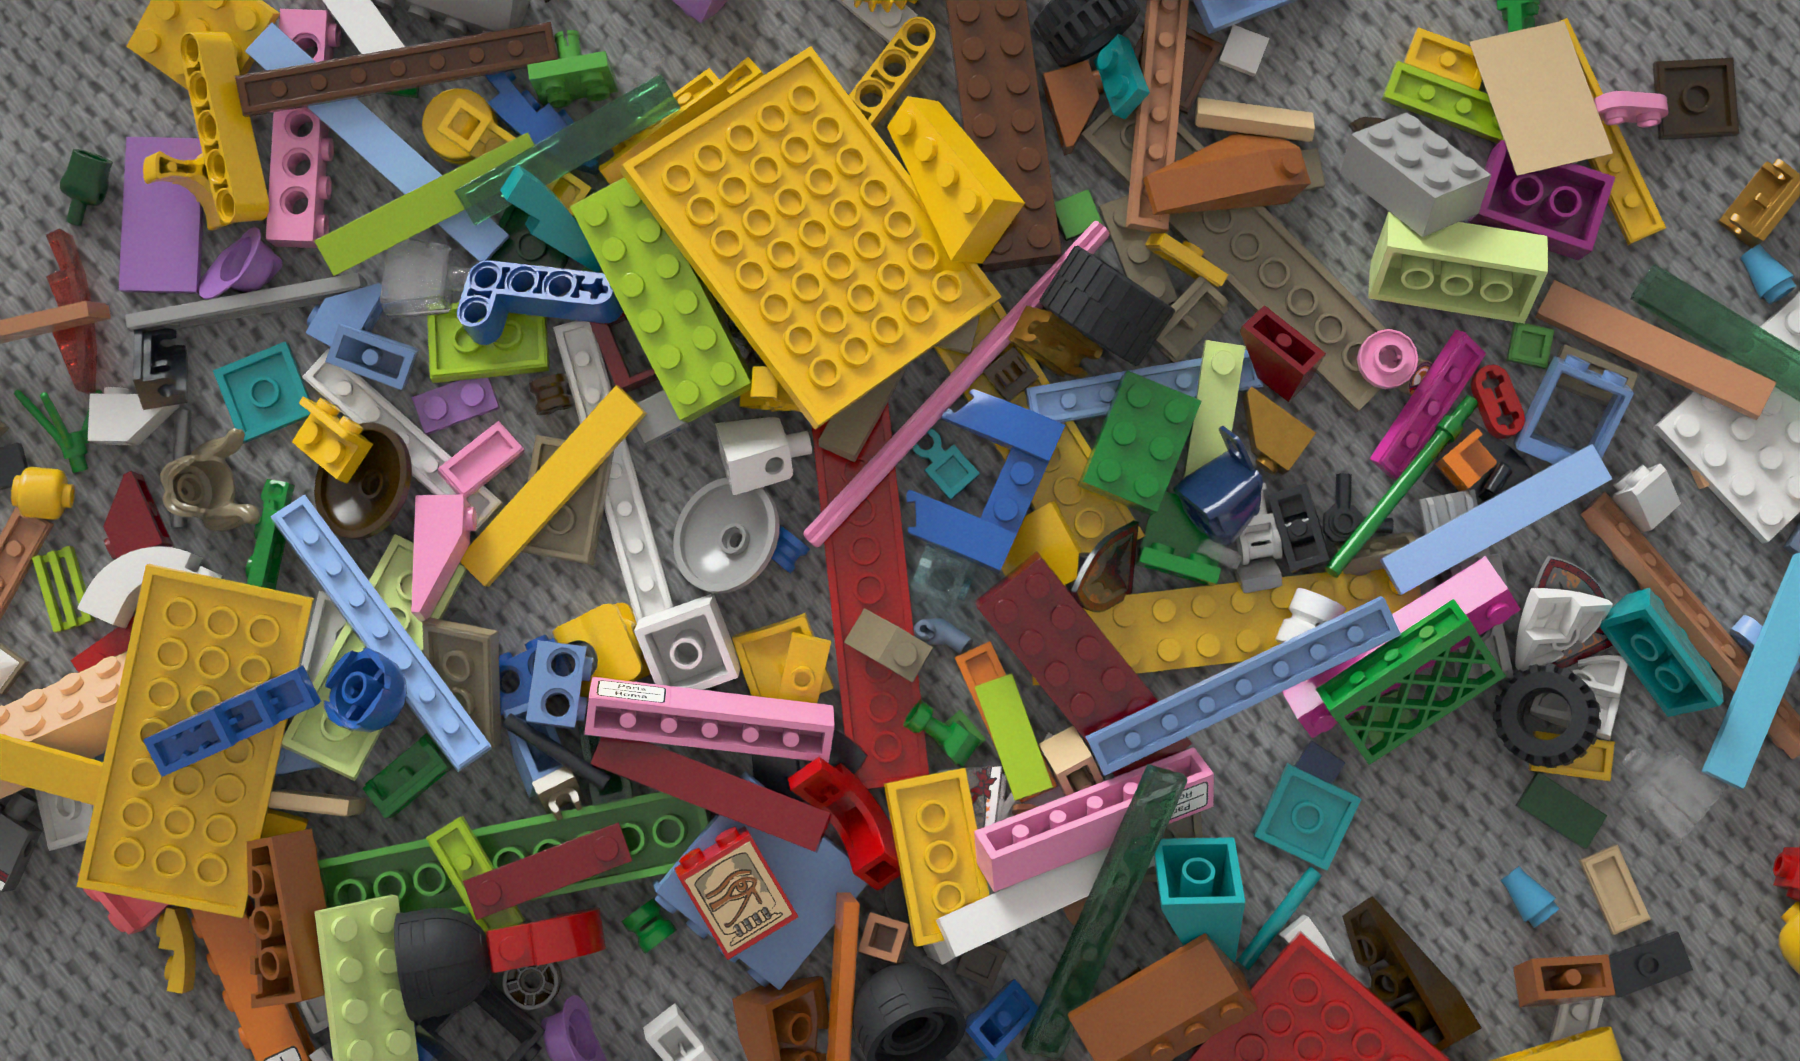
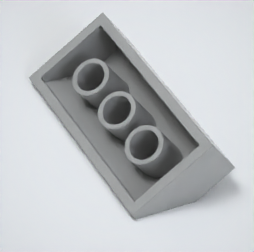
[371,0,530,35]

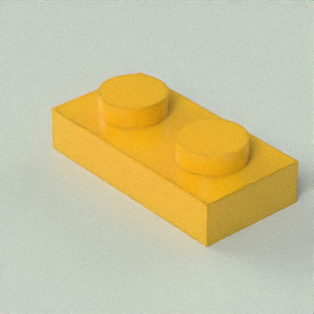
[1404,27,1482,90]

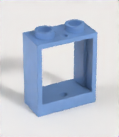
[1514,354,1634,464]

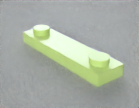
[1183,340,1246,479]

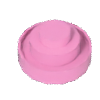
[1357,329,1418,389]

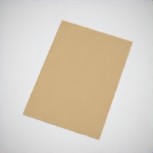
[1469,21,1613,176]

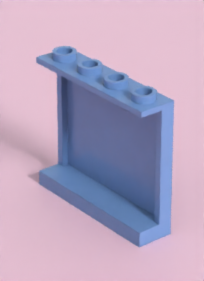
[652,771,867,990]

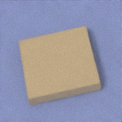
[268,789,367,817]

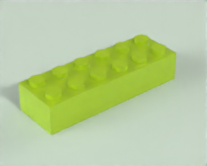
[570,178,752,423]

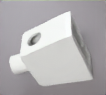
[715,417,812,495]

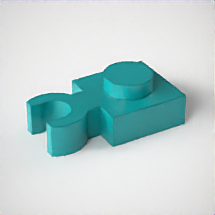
[912,428,980,501]

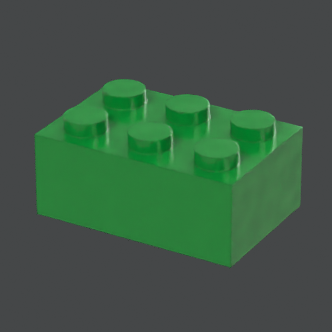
[1078,370,1202,516]

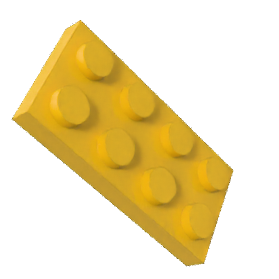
[884,768,990,946]

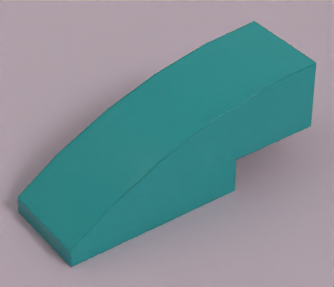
[500,164,601,273]

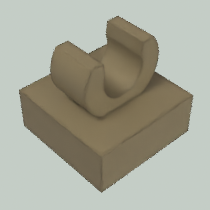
[532,766,583,820]

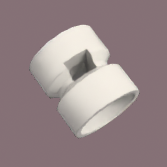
[1275,588,1346,643]

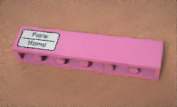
[584,677,834,763]
[974,747,1214,892]

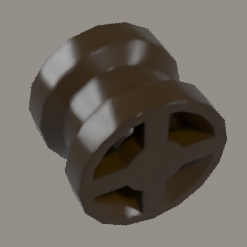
[529,373,575,415]

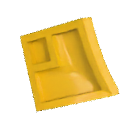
[732,613,834,699]

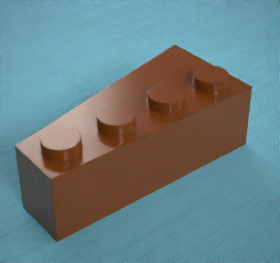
[247,828,327,1008]

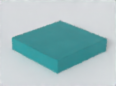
[213,341,311,444]
[1253,763,1362,871]

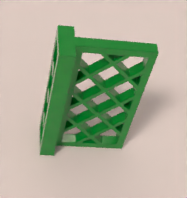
[1316,599,1506,765]

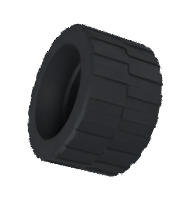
[1039,245,1175,366]

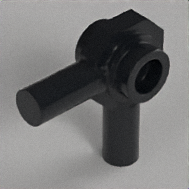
[1323,473,1394,543]

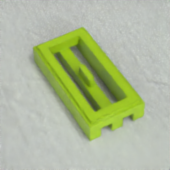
[32,545,95,633]

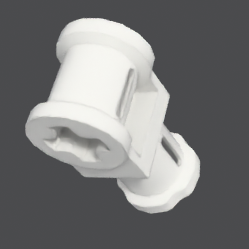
[1236,483,1283,565]

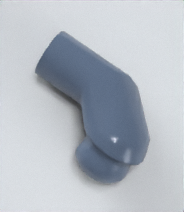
[914,618,973,655]

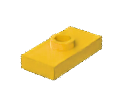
[1145,233,1229,287]
[777,632,831,703]

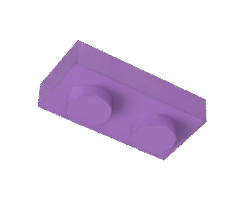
[412,377,500,435]

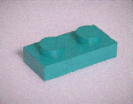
[1093,34,1150,119]

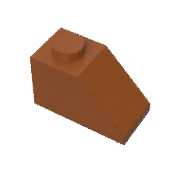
[1041,60,1104,156]
[1513,954,1615,1007]

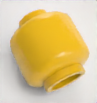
[11,467,75,520]

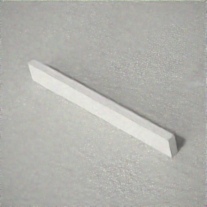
[553,320,674,623]

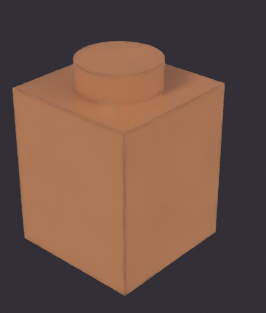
[858,912,912,964]

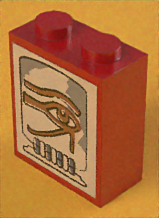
[674,826,798,960]

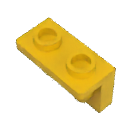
[292,396,373,484]

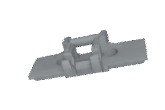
[1418,489,1514,679]

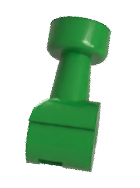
[903,700,981,767]

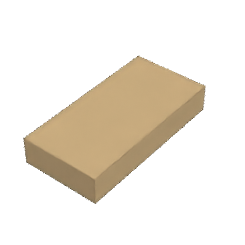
[1579,845,1650,935]

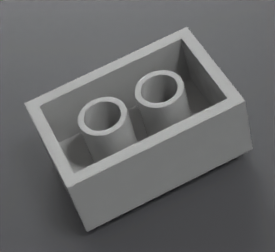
[1340,113,1491,237]

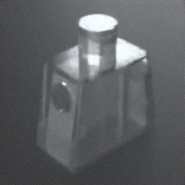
[380,238,471,320]
[1622,747,1729,844]

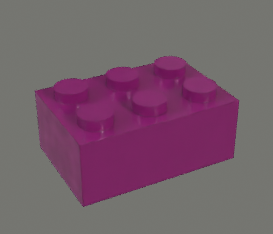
[1467,140,1615,261]

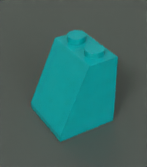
[1152,837,1245,963]

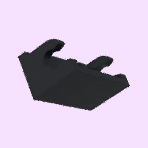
[133,328,188,410]

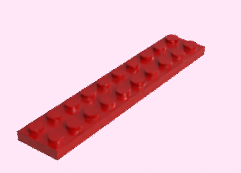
[812,403,929,789]

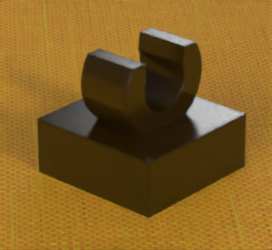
[983,347,1039,402]

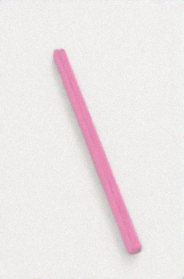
[803,221,1110,547]

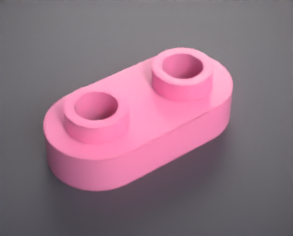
[1594,91,1669,128]

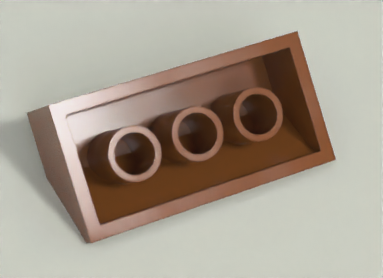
[1068,933,1258,1061]

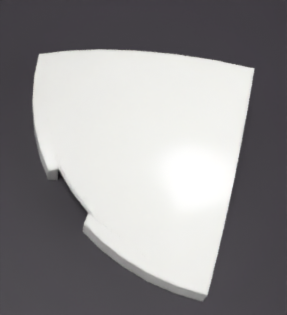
[1515,588,1613,671]
[1530,655,1628,741]

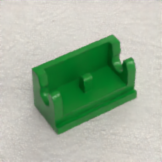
[363,733,453,819]

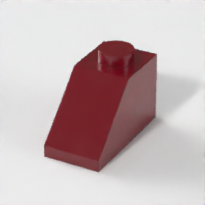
[1240,305,1326,402]
[103,471,173,560]

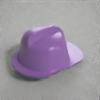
[198,227,282,300]
[541,995,607,1061]

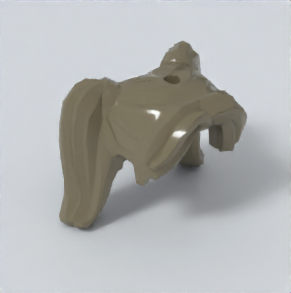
[160,428,261,531]

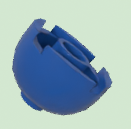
[324,648,407,732]

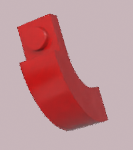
[788,756,901,891]
[486,907,606,973]

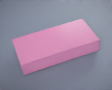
[437,421,524,499]

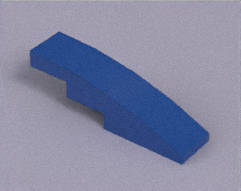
[143,665,321,777]

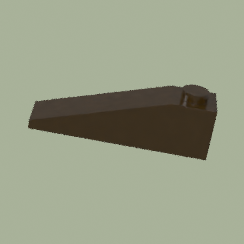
[1342,896,1482,1052]

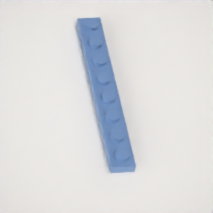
[1085,596,1401,776]

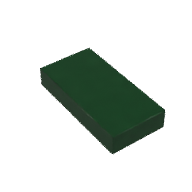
[1516,772,1607,849]

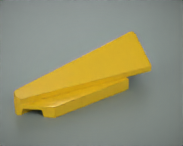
[598,57,764,185]

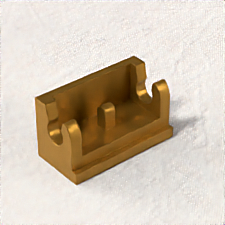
[1718,159,1800,248]
[1008,305,1103,378]

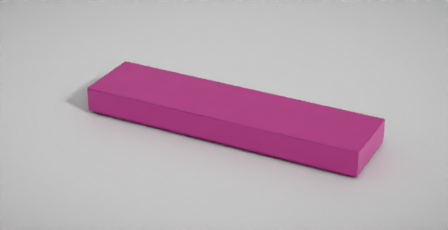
[1370,330,1486,481]

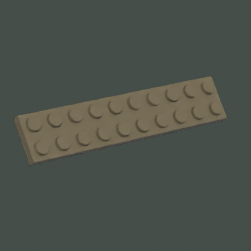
[1080,107,1387,413]

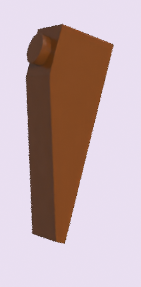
[1143,132,1311,215]
[732,976,829,1061]

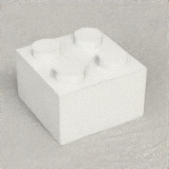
[634,593,741,690]

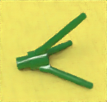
[14,389,103,473]

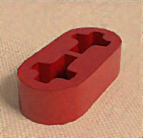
[1470,364,1525,439]

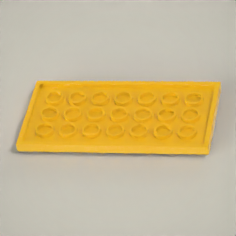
[76,564,314,918]

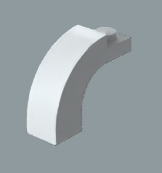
[77,547,223,628]

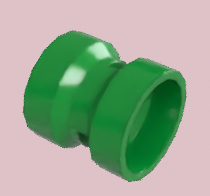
[621,898,677,954]

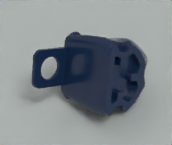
[1173,426,1263,546]

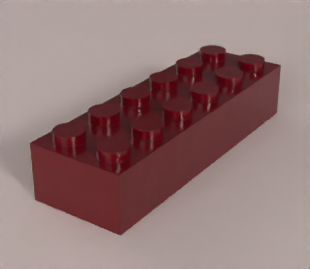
[975,551,1192,777]

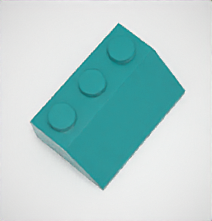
[1599,588,1723,717]

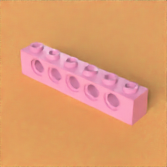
[266,9,341,248]

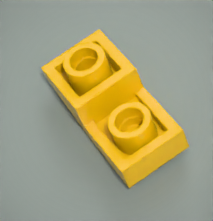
[156,906,196,994]

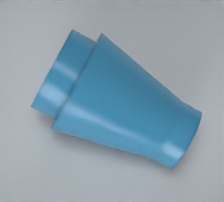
[1740,244,1797,305]
[1500,866,1560,928]

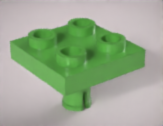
[527,30,618,108]

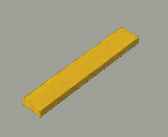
[1561,18,1666,245]
[460,385,648,587]

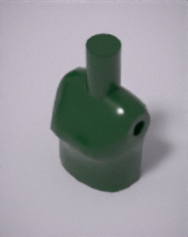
[60,149,113,226]

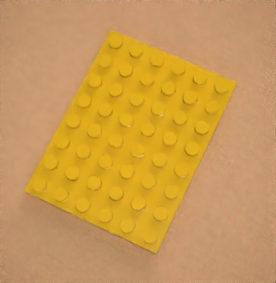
[620,46,1002,429]

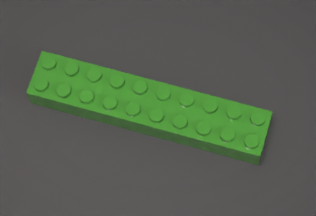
[318,791,712,914]

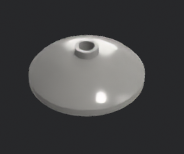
[673,477,779,593]

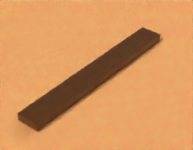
[235,22,558,117]

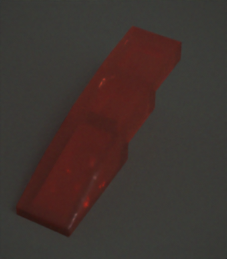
[46,228,97,395]

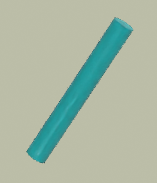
[1236,866,1322,970]

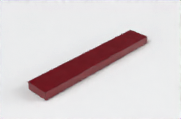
[590,736,832,853]

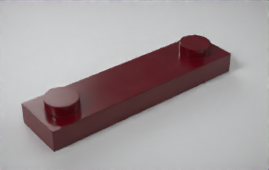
[463,822,633,920]

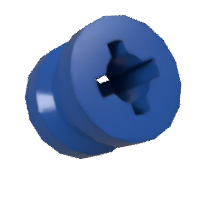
[771,525,810,574]

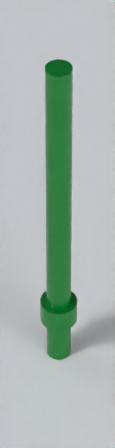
[1325,395,1479,578]

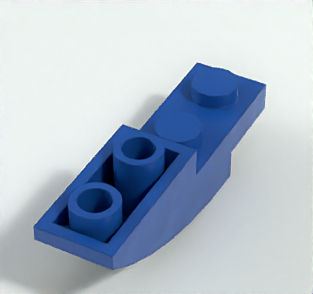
[485,71,602,175]

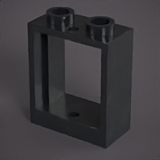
[415,981,545,1061]

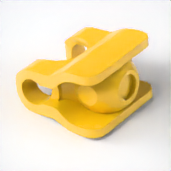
[552,602,651,701]

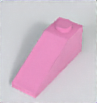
[411,494,477,622]

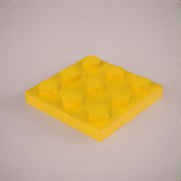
[126,0,280,90]

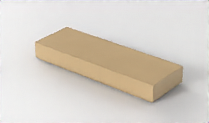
[1195,97,1315,142]

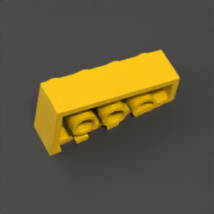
[887,96,1025,264]

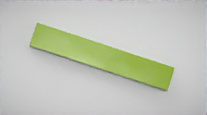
[314,132,546,276]

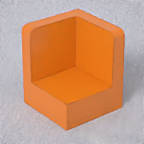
[1435,428,1497,492]

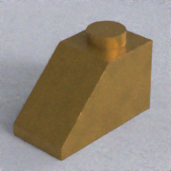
[1242,386,1316,475]

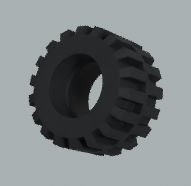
[1032,0,1140,67]
[1493,664,1601,768]

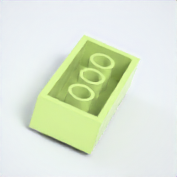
[1368,212,1548,324]

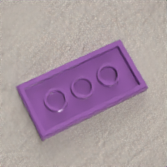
[119,137,204,294]

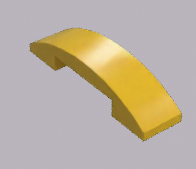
[436,96,592,215]

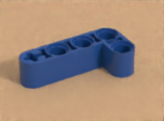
[457,260,623,345]

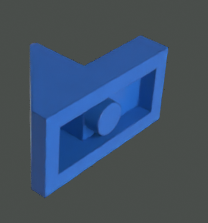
[965,979,1040,1061]

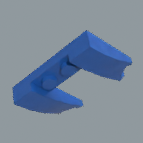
[906,389,1065,574]

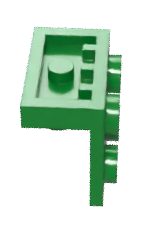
[1135,492,1223,586]

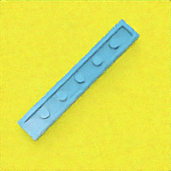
[1701,553,1800,789]

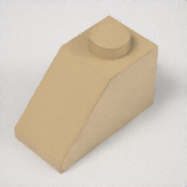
[1038,726,1104,796]

